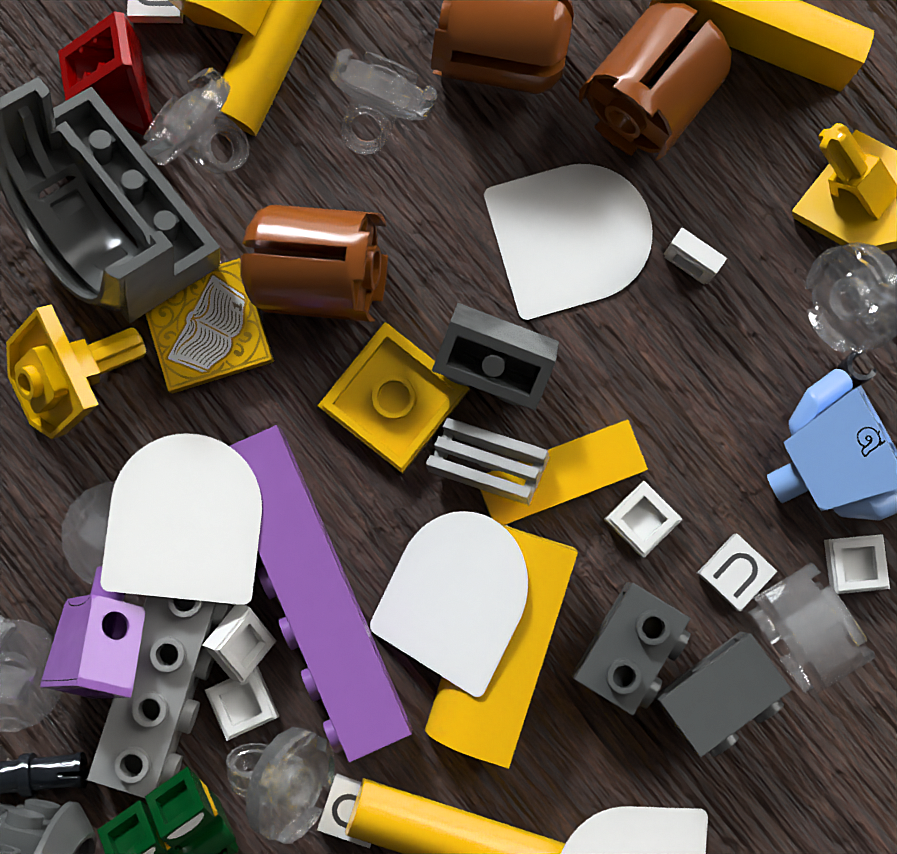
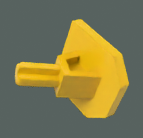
[792,123,897,256]
[6,304,146,439]

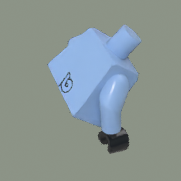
[767,350,897,520]

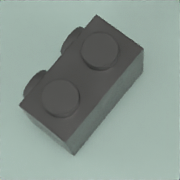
[432,303,559,411]
[570,582,691,715]
[654,631,792,757]

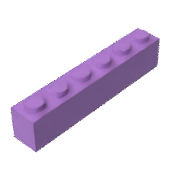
[229,425,413,762]

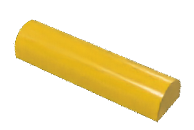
[206,0,322,137]
[345,778,566,854]

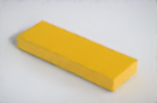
[480,419,648,525]

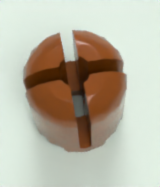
[431,0,574,94]
[579,1,732,161]
[240,205,388,322]

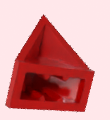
[58,11,156,141]

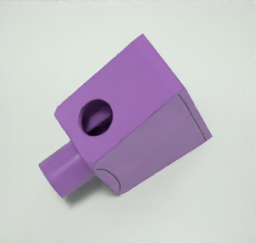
[40,566,145,699]

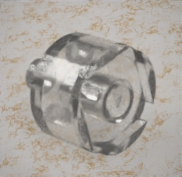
[749,562,876,694]

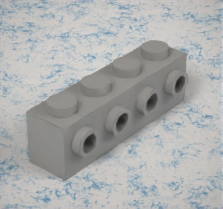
[87,595,232,798]

